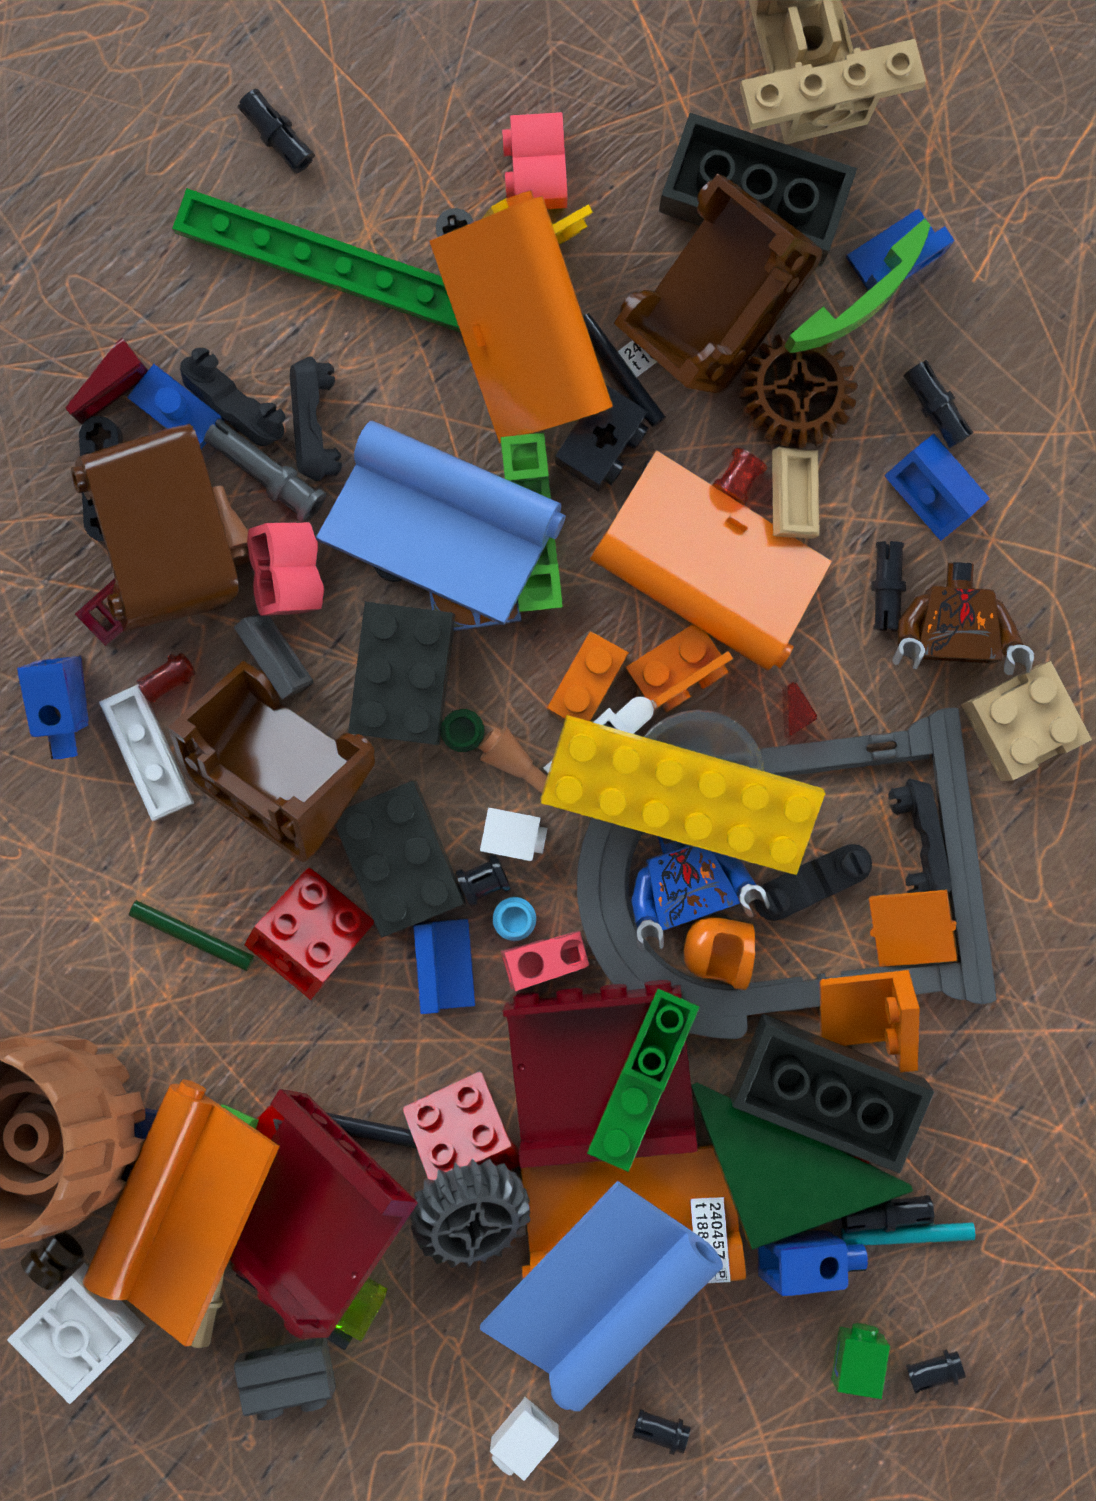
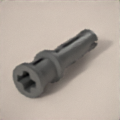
[204,419,327,523]

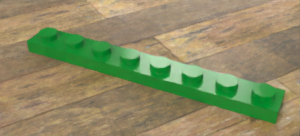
[172,188,461,333]

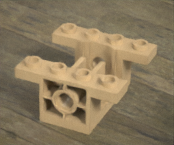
[718,0,926,144]

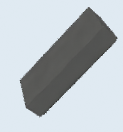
[234,614,314,699]

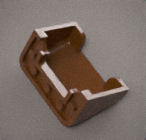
[614,174,822,393]
[71,424,238,631]
[168,660,375,862]

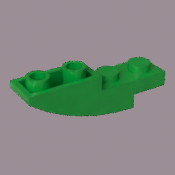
[587,988,700,1172]

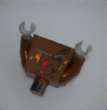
[892,562,1034,675]

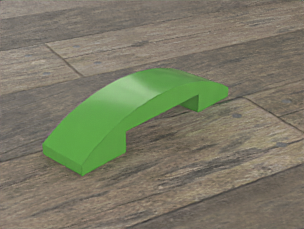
[784,218,930,353]
[501,433,563,612]

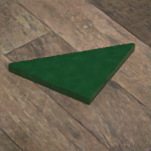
[691,1082,913,1250]

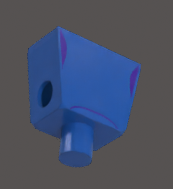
[17,655,89,759]
[757,1230,868,1296]

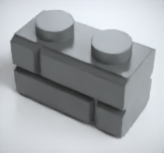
[234,1338,336,1421]

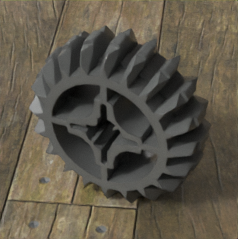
[410,1158,530,1268]

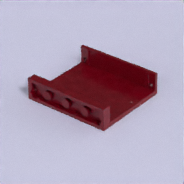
[503,980,698,1168]
[229,1089,418,1339]

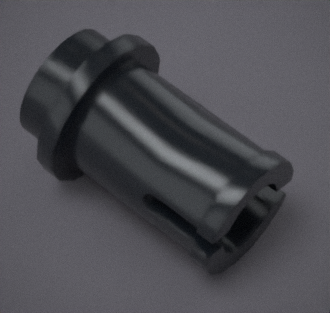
[906,1349,966,1394]
[632,1409,691,1455]

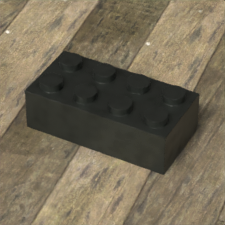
[659,113,857,266]
[729,1014,934,1174]

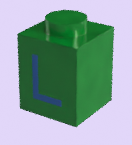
[831,1323,890,1399]

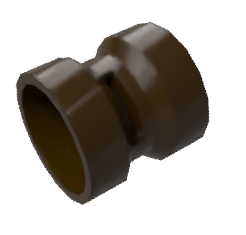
[21,1231,85,1290]

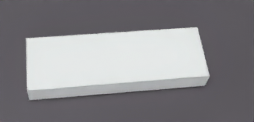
[99,684,194,821]

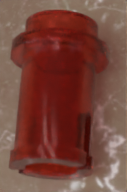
[136,652,196,703]

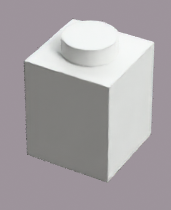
[480,807,548,861]
[490,1397,559,1481]

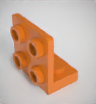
[625,624,733,713]
[819,970,920,1073]

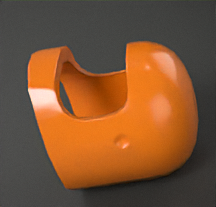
[683,916,755,991]

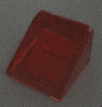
[782,682,817,738]

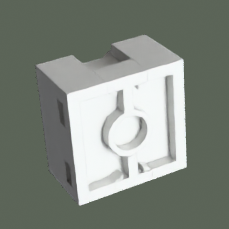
[7,1263,146,1404]

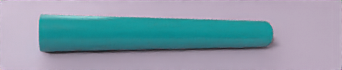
[841,1222,976,1246]

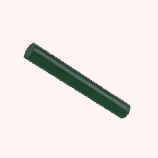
[129,900,255,971]

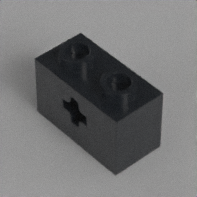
[555,385,649,492]

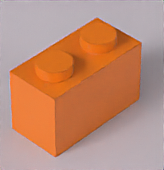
[547,631,629,721]

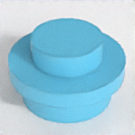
[493,897,536,941]

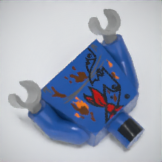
[631,836,770,952]

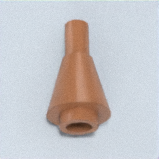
[212,486,250,566]
[478,726,547,794]

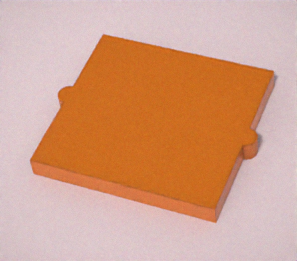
[869,890,957,967]

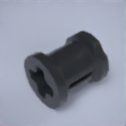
[456,854,511,907]

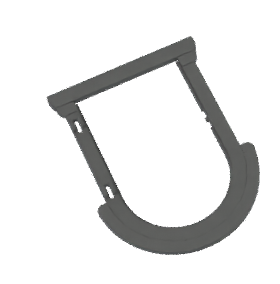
[577,708,997,1039]

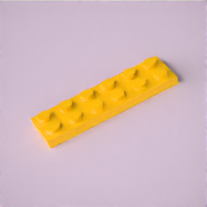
[541,715,825,875]

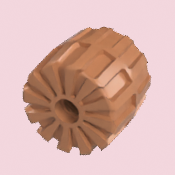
[0,1036,145,1249]

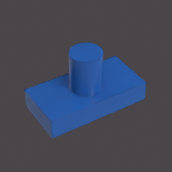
[127,364,224,449]

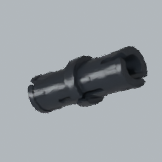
[238,89,315,174]
[903,360,974,449]
[871,541,906,631]
[841,1195,934,1233]

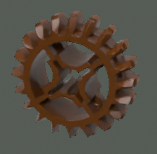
[739,331,858,449]

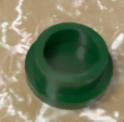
[441,709,485,752]

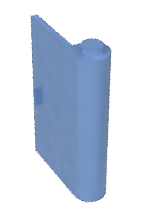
[316,420,566,625]
[480,1181,723,1411]

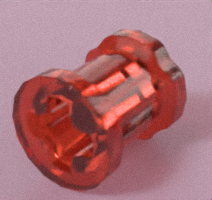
[712,448,768,505]

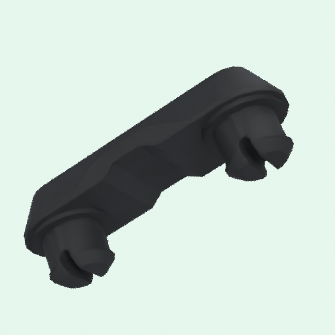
[180,348,286,446]
[290,356,342,481]
[888,778,952,893]
[754,844,872,921]

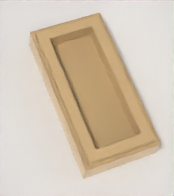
[772,447,819,539]

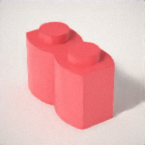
[502,112,568,209]
[247,522,324,616]

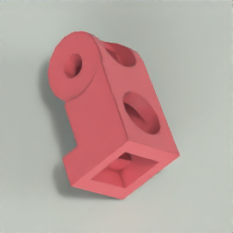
[500,931,590,991]

